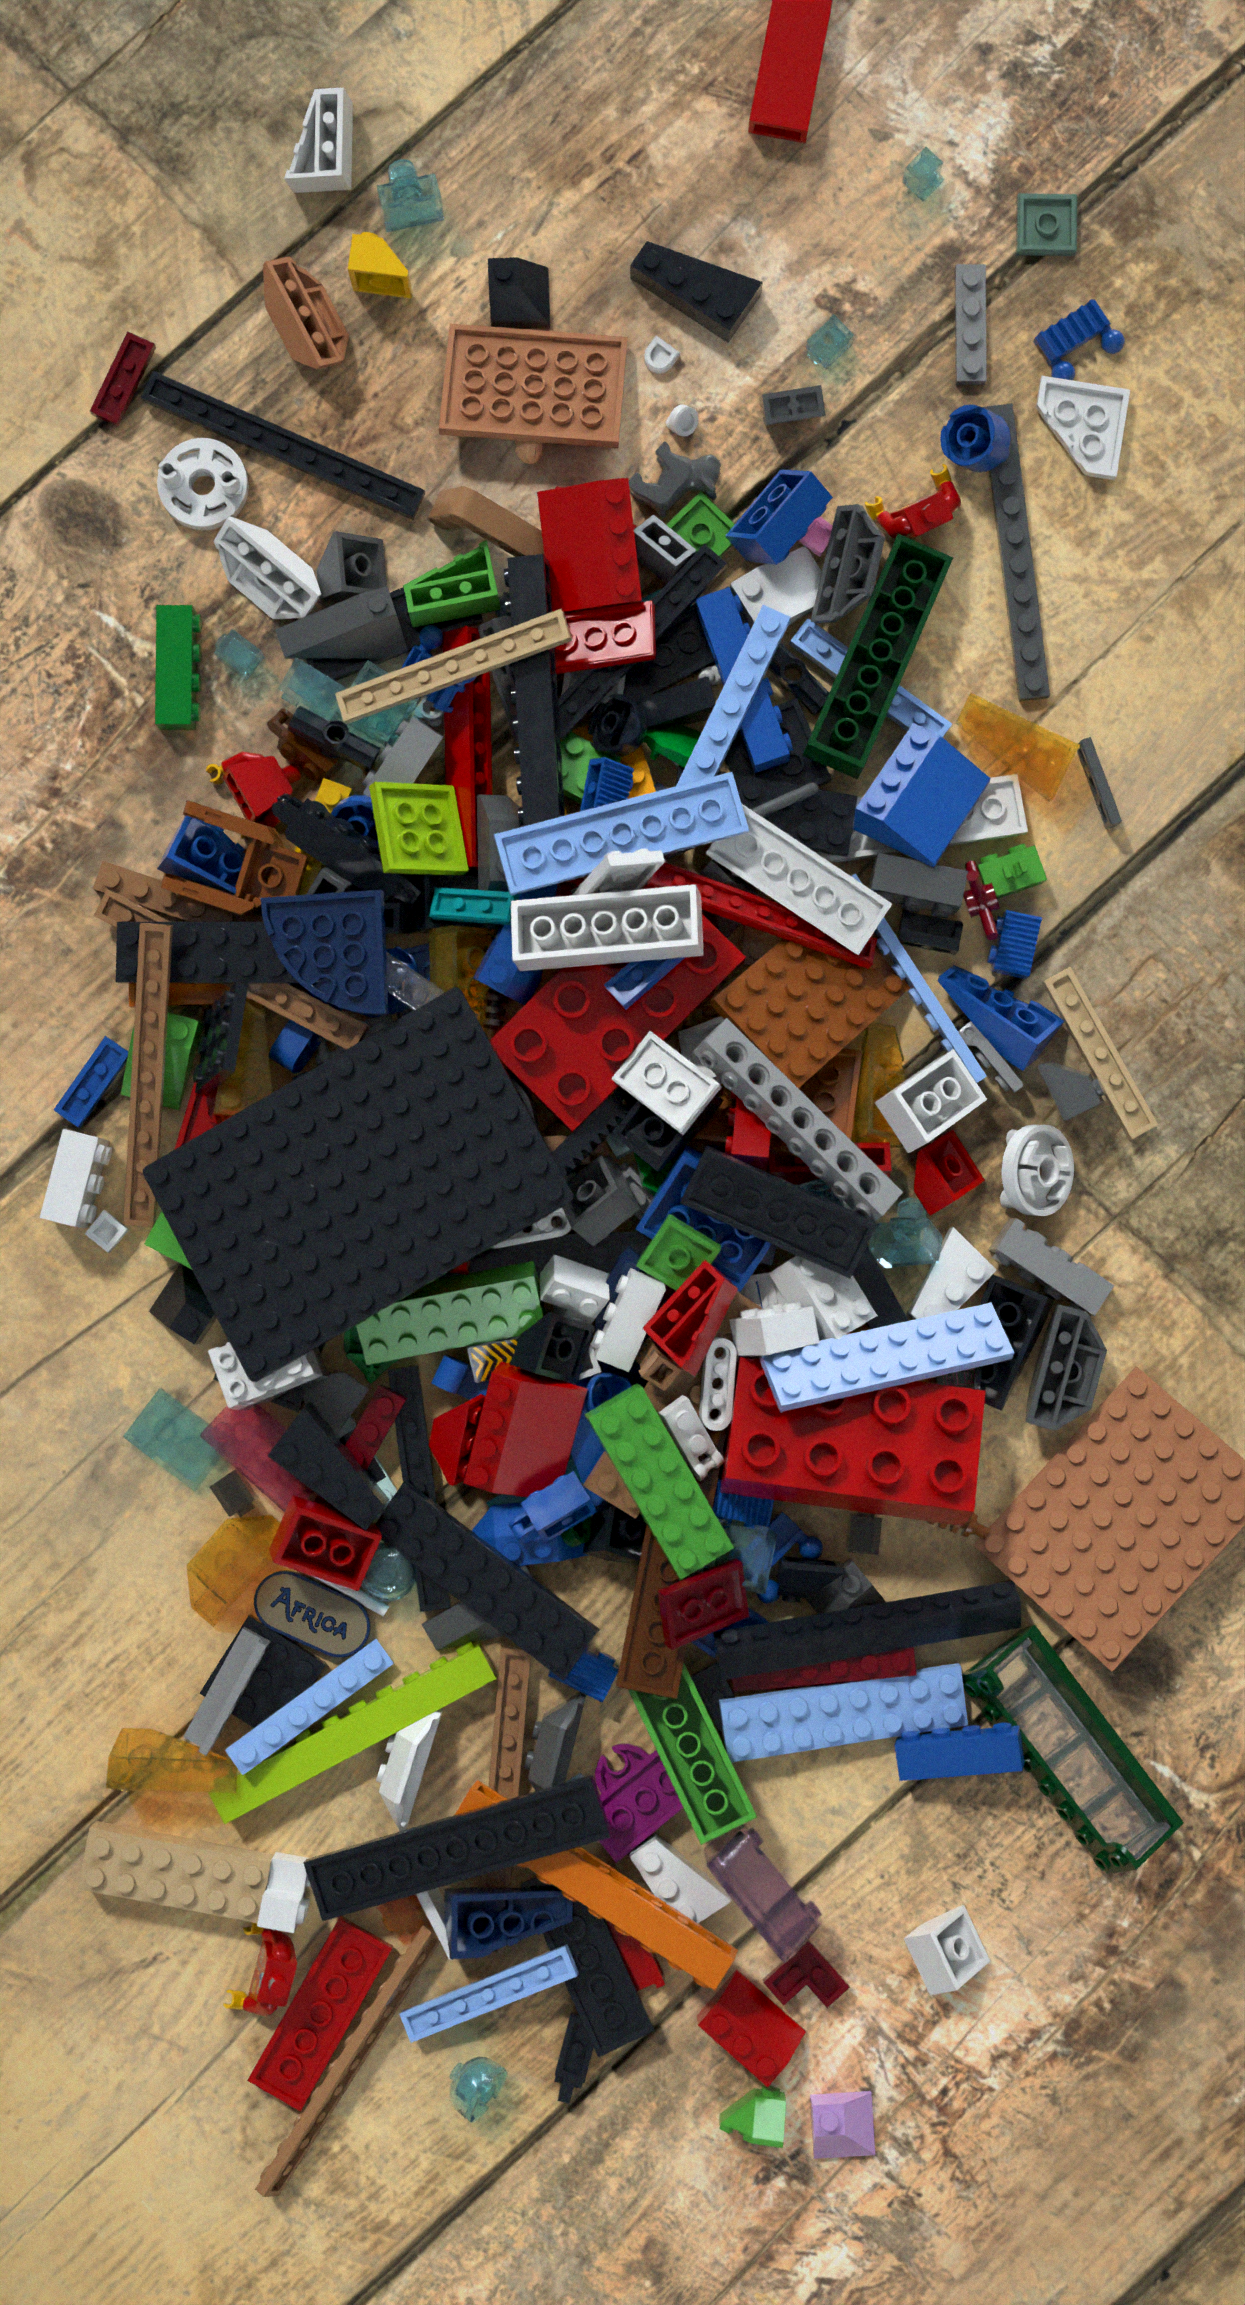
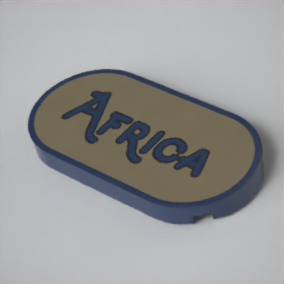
[254,1570,371,1657]

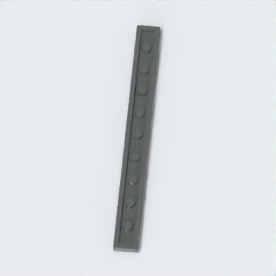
[983,403,1050,702]

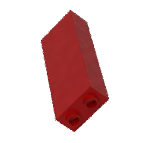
[748,0,833,144]

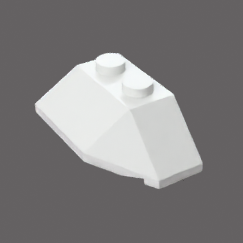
[214,516,321,619]
[376,1708,443,1831]

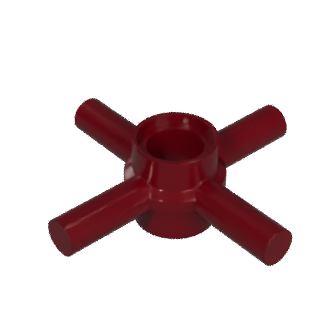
[963,861,1000,940]

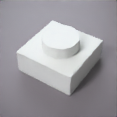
[85,1210,129,1253]

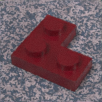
[763,1938,850,2008]

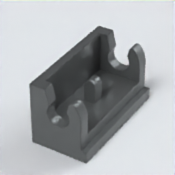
[759,385,826,425]

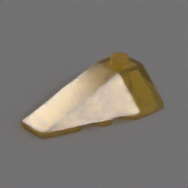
[851,1021,906,1148]
[106,1728,238,1793]

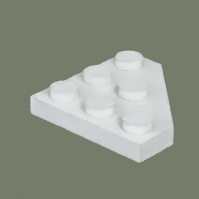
[1036,376,1130,480]

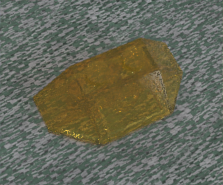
[186,1514,281,1627]

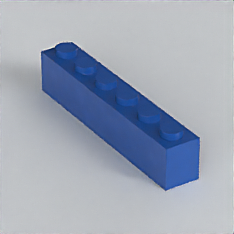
[695,587,793,773]

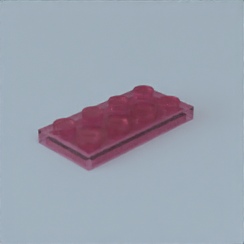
[200,1405,313,1512]

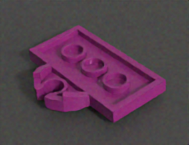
[595,1743,683,1863]

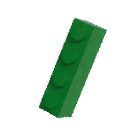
[155,605,202,730]

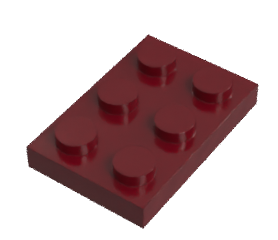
[658,1558,749,1650]

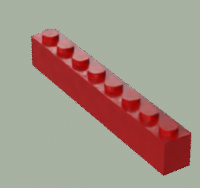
[443,626,493,870]

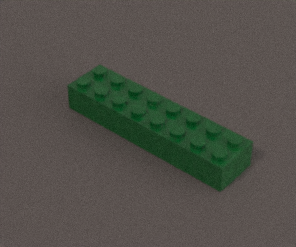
[802,534,953,779]

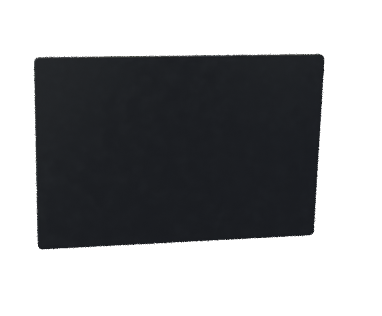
[143,987,574,1382]

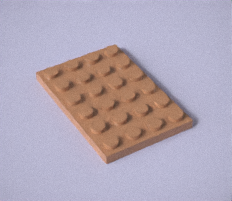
[439,324,628,448]

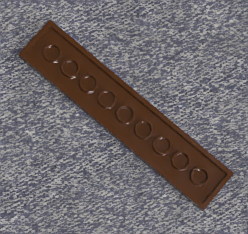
[616,1408,728,1699]

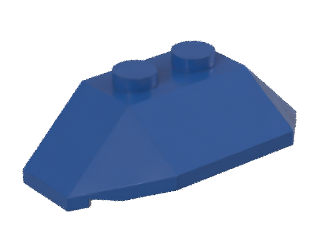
[472,1502,589,1566]

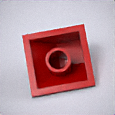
[914,1130,985,1216]

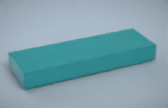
[429,888,520,925]

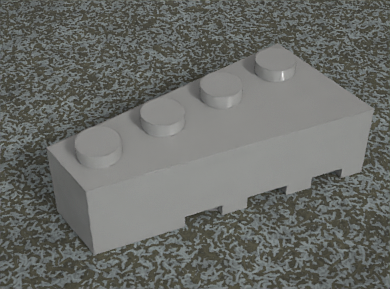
[988,1218,1114,1316]

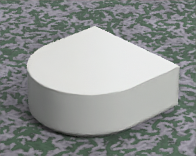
[644,336,680,374]

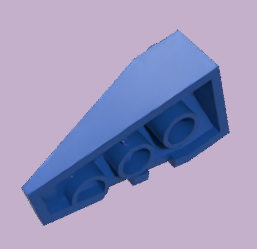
[157,816,262,912]
[473,884,557,1005]

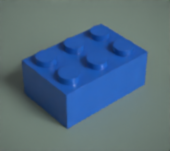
[725,469,833,565]

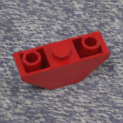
[429,1394,485,1486]

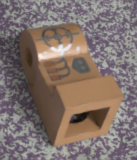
[635,1337,682,1391]

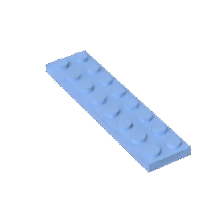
[494,772,749,896]
[760,1303,1014,1412]
[719,1663,968,1763]

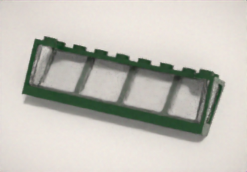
[962,1625,1184,1874]

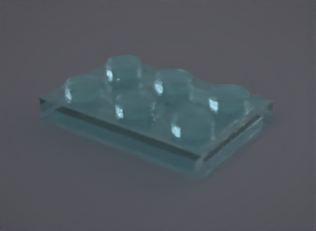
[123,1388,233,1491]

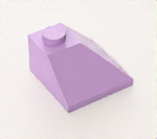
[810,2091,875,2159]

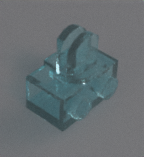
[377,159,444,233]
[278,657,348,721]
[868,1198,943,1268]

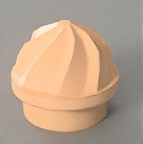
[514,441,544,464]

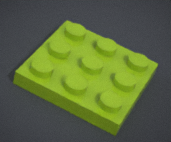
[369,782,469,875]

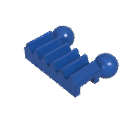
[1033,299,1125,381]
[401,625,477,713]
[736,1511,823,1604]

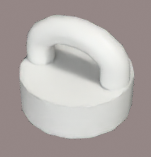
[666,404,698,437]

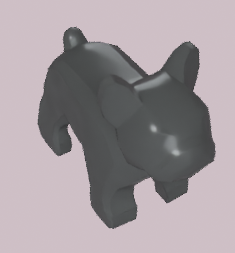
[629,441,721,518]

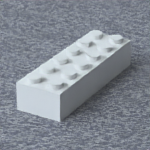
[511,884,704,971]

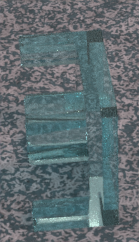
[698,1518,778,1594]

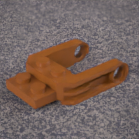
[160,800,310,916]

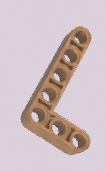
[427,486,544,557]

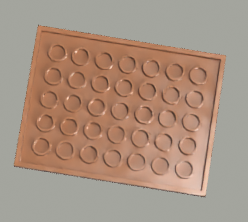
[973,1366,1245,1673]

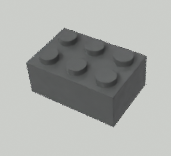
[868,853,968,918]

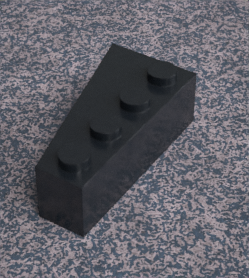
[630,241,763,343]

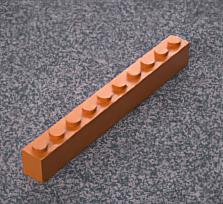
[455,1780,738,1990]

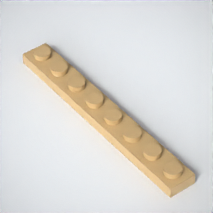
[335,609,572,724]

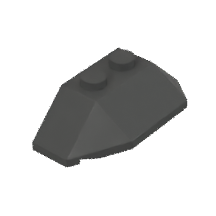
[811,504,885,623]
[477,794,524,892]
[1025,1304,1107,1431]
[524,1692,586,1791]

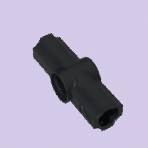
[768,642,829,716]
[287,706,381,772]

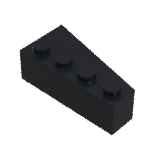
[267,1402,389,1530]

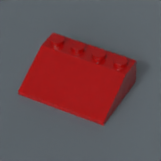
[537,477,642,613]
[464,1361,588,1497]

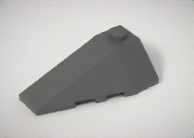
[275,586,408,660]
[421,1565,537,1651]

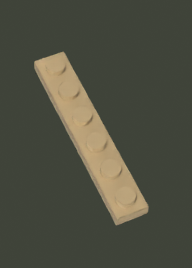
[1042,967,1158,1140]

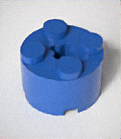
[940,404,1011,472]

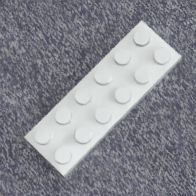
[705,803,892,955]

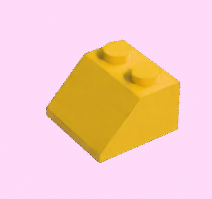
[348,232,413,299]

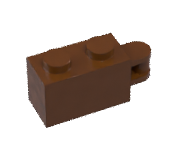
[267,708,346,785]

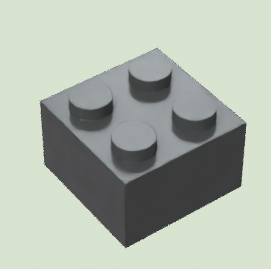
[562,1154,640,1247]

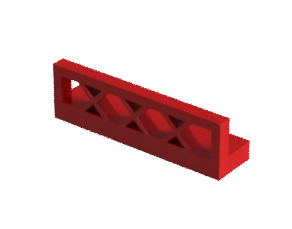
[605,1863,665,1991]

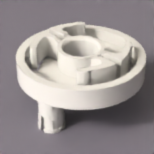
[157,438,249,530]
[1000,1124,1074,1216]

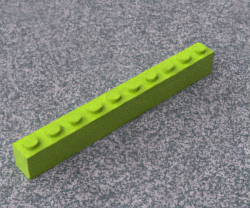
[207,1641,498,1825]

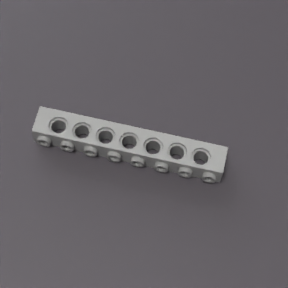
[693,1018,903,1221]

